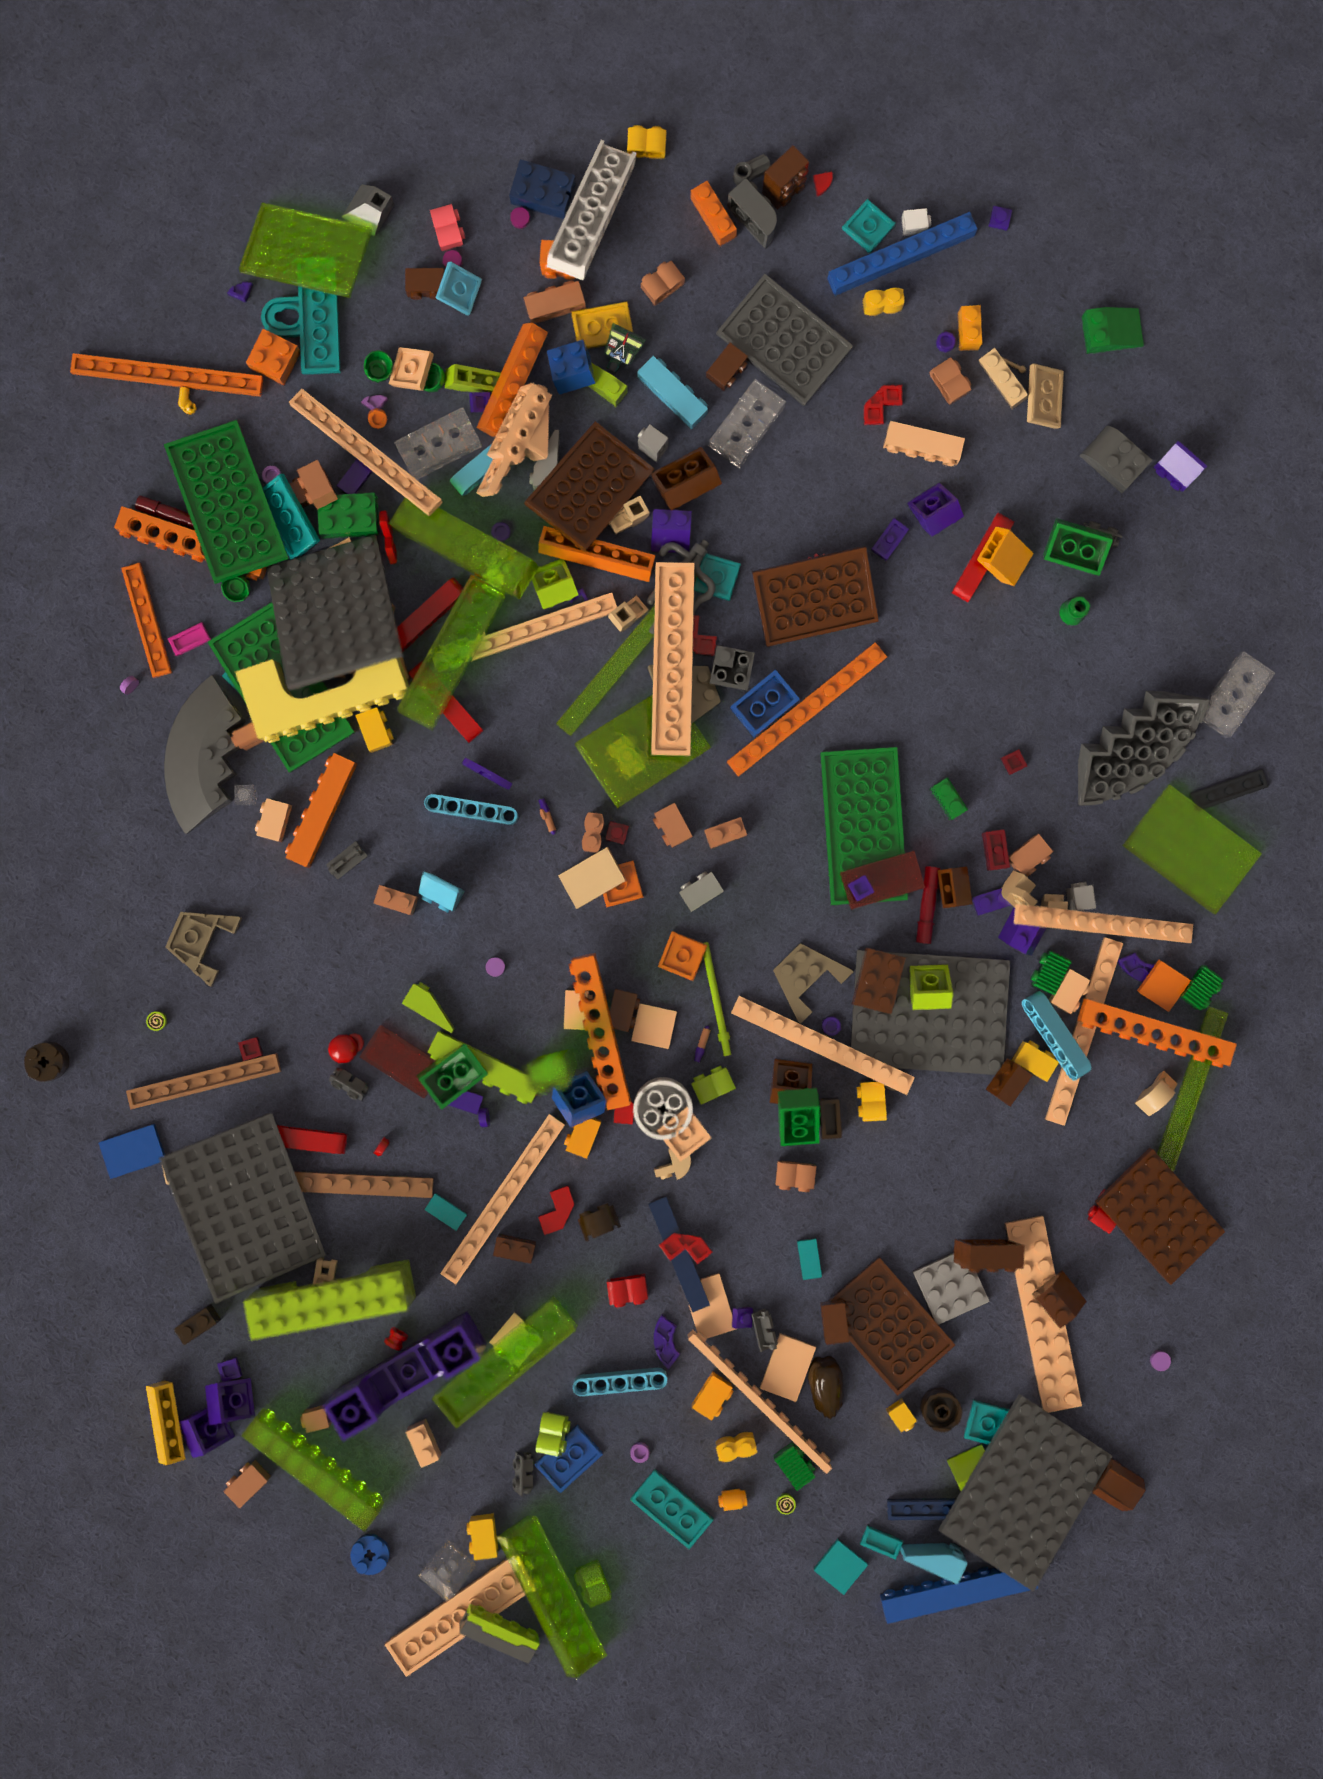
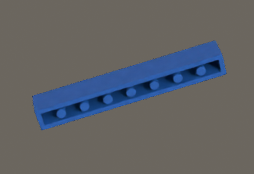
[827,212,977,296]
[880,1567,1038,1624]

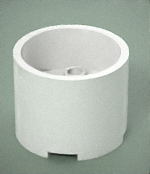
[634,1077,692,1139]

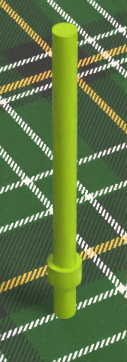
[703,942,731,1056]

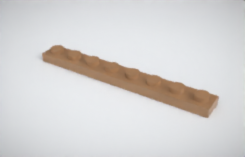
[126,1053,281,1110]
[294,1171,434,1198]

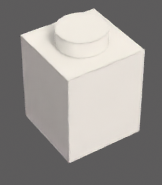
[902,208,931,236]

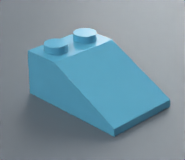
[418,871,465,913]
[900,1543,967,1584]

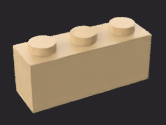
[979,348,1028,409]

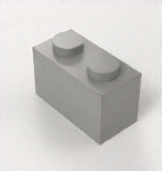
[638,425,668,462]
[679,871,724,912]
[1066,882,1096,911]

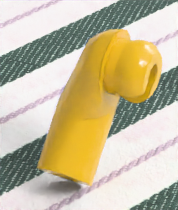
[178,387,196,415]

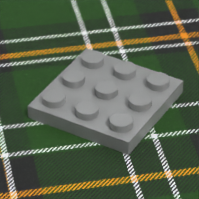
[912,1253,990,1325]

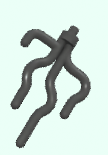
[647,540,715,634]

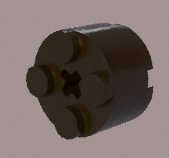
[24,1042,70,1082]
[577,1203,621,1241]
[920,1388,962,1432]

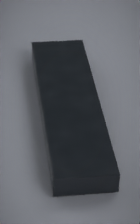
[1189,769,1268,812]

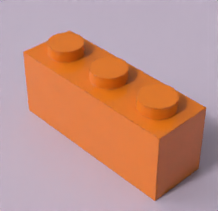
[691,181,737,246]

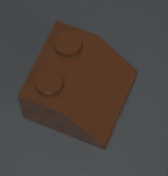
[769,1059,812,1104]
[1032,1270,1087,1329]

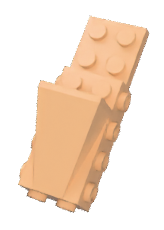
[476,383,552,497]

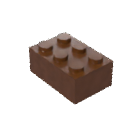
[762,146,809,210]
[651,447,722,511]
[851,948,906,1014]
[954,1239,1025,1272]

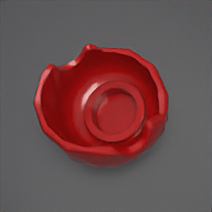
[328,1034,357,1063]

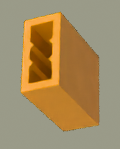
[977,527,1034,586]

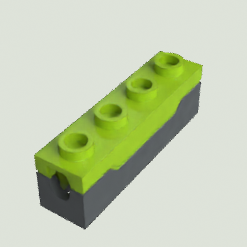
[459,1604,540,1664]

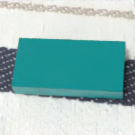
[424,1193,467,1231]
[797,1238,822,1280]
[860,1525,903,1560]

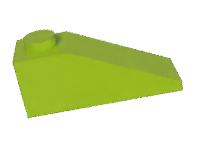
[588,363,628,407]
[445,364,501,393]
[402,982,455,1033]

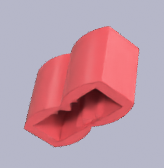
[430,204,465,251]

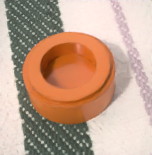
[368,408,387,429]

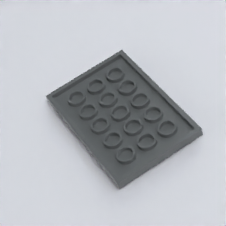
[716,274,853,406]

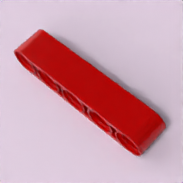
[951,512,1014,602]
[397,577,467,652]
[408,661,483,743]
[277,1125,347,1154]

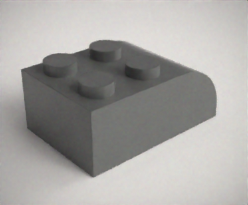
[727,178,777,249]
[1079,426,1152,493]

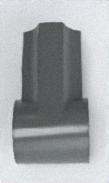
[733,154,770,185]

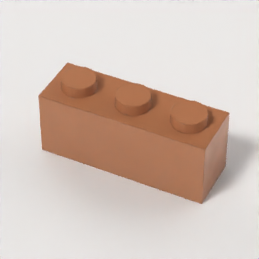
[524,281,586,324]

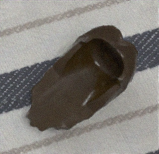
[808,1356,844,1420]

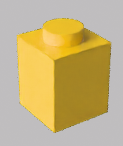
[886,1398,917,1432]

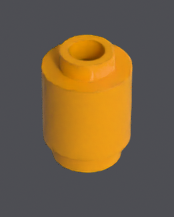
[718,1489,747,1511]

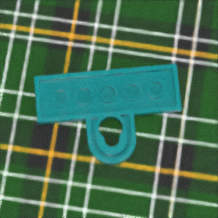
[261,257,341,375]

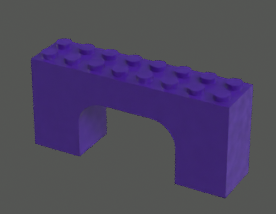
[323,1311,487,1441]

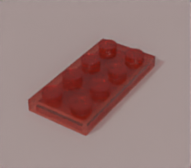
[840,851,925,910]
[360,1025,436,1098]

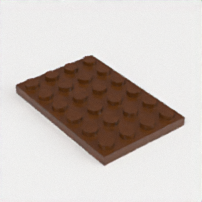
[524,421,655,552]
[752,546,879,647]
[1095,1148,1225,1285]
[828,1256,955,1396]

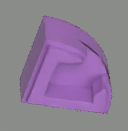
[361,395,388,410]

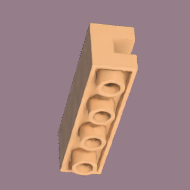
[883,421,965,466]

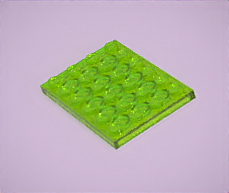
[239,203,372,298]
[575,695,711,809]
[1122,785,1262,915]

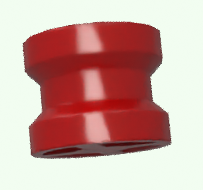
[384,1327,408,1351]

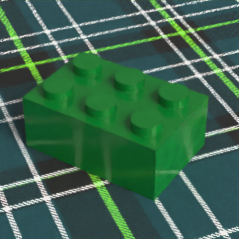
[318,493,380,539]
[1043,518,1113,576]
[778,1088,819,1146]

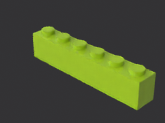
[427,1031,542,1104]

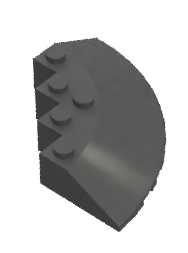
[164,675,246,834]
[1078,691,1209,806]

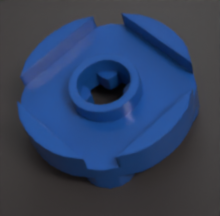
[350,1534,390,1575]

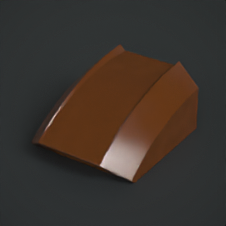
[1092,1458,1146,1511]

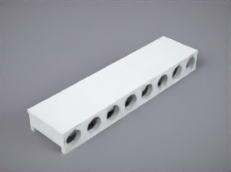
[547,140,637,280]

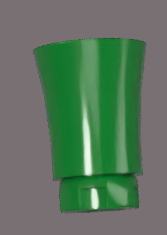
[1059,597,1090,625]

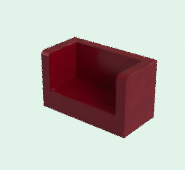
[982,829,1010,871]

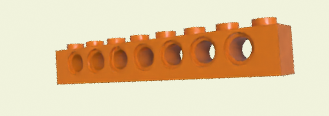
[114,506,268,581]
[569,953,631,1110]
[1077,999,1237,1068]

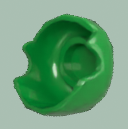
[364,350,393,383]
[424,363,446,392]
[221,575,251,602]

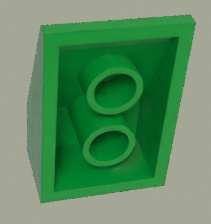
[1082,307,1144,354]
[416,1044,488,1110]

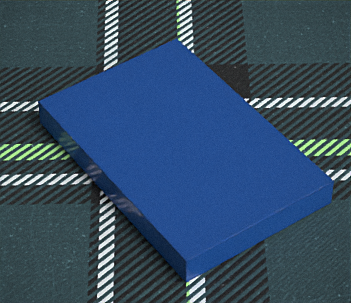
[99,1124,165,1179]
[534,1425,603,1493]

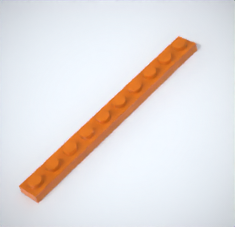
[70,353,263,397]
[727,642,887,777]

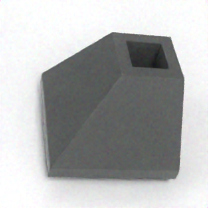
[342,184,395,237]
[710,645,755,691]

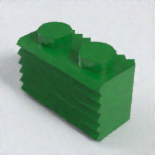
[930,777,968,820]
[1031,950,1072,995]
[1180,965,1224,1010]
[773,1442,816,1491]

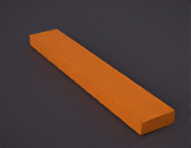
[121,563,172,678]

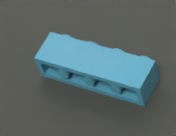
[637,356,708,430]

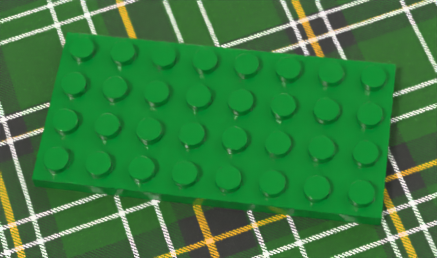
[164,420,289,584]
[207,602,355,773]
[820,747,908,905]

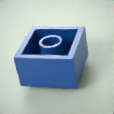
[547,340,596,395]
[552,1071,606,1127]

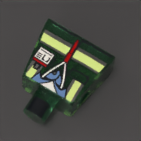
[604,323,646,373]

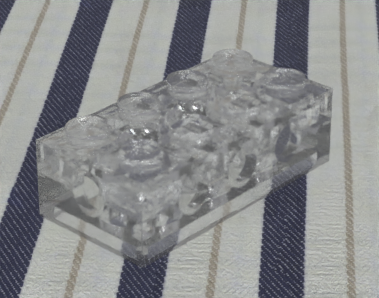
[709,379,786,468]
[394,407,482,480]
[1202,651,1275,738]

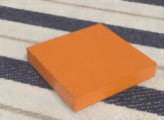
[603,861,643,908]
[658,931,708,981]
[1137,960,1191,1012]

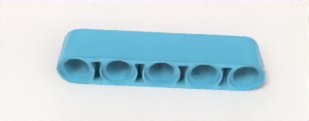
[450,444,493,496]
[424,794,519,825]
[1022,991,1092,1080]
[573,1368,667,1396]

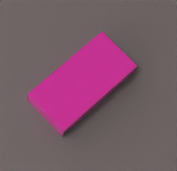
[168,622,211,657]

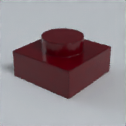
[1001,749,1027,775]
[605,821,629,845]
[238,1037,263,1061]

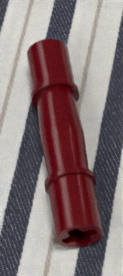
[135,495,195,530]
[916,866,941,944]

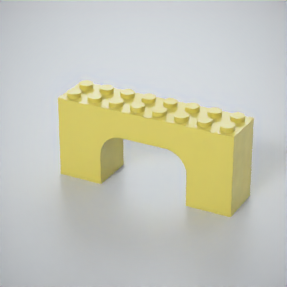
[236,657,411,743]

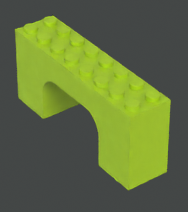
[244,1259,416,1340]

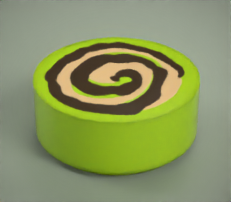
[146,1011,167,1031]
[776,1493,796,1515]

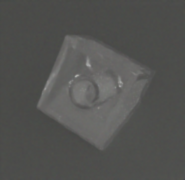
[418,1539,476,1602]

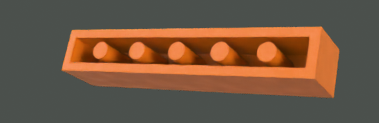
[476,323,548,437]
[538,526,655,582]
[285,753,357,868]

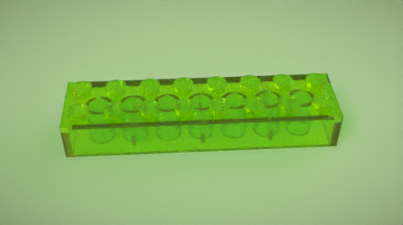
[389,497,539,600]
[397,574,506,731]
[525,1048,578,1094]
[432,1295,578,1429]
[241,1408,384,1532]
[496,1516,607,1679]

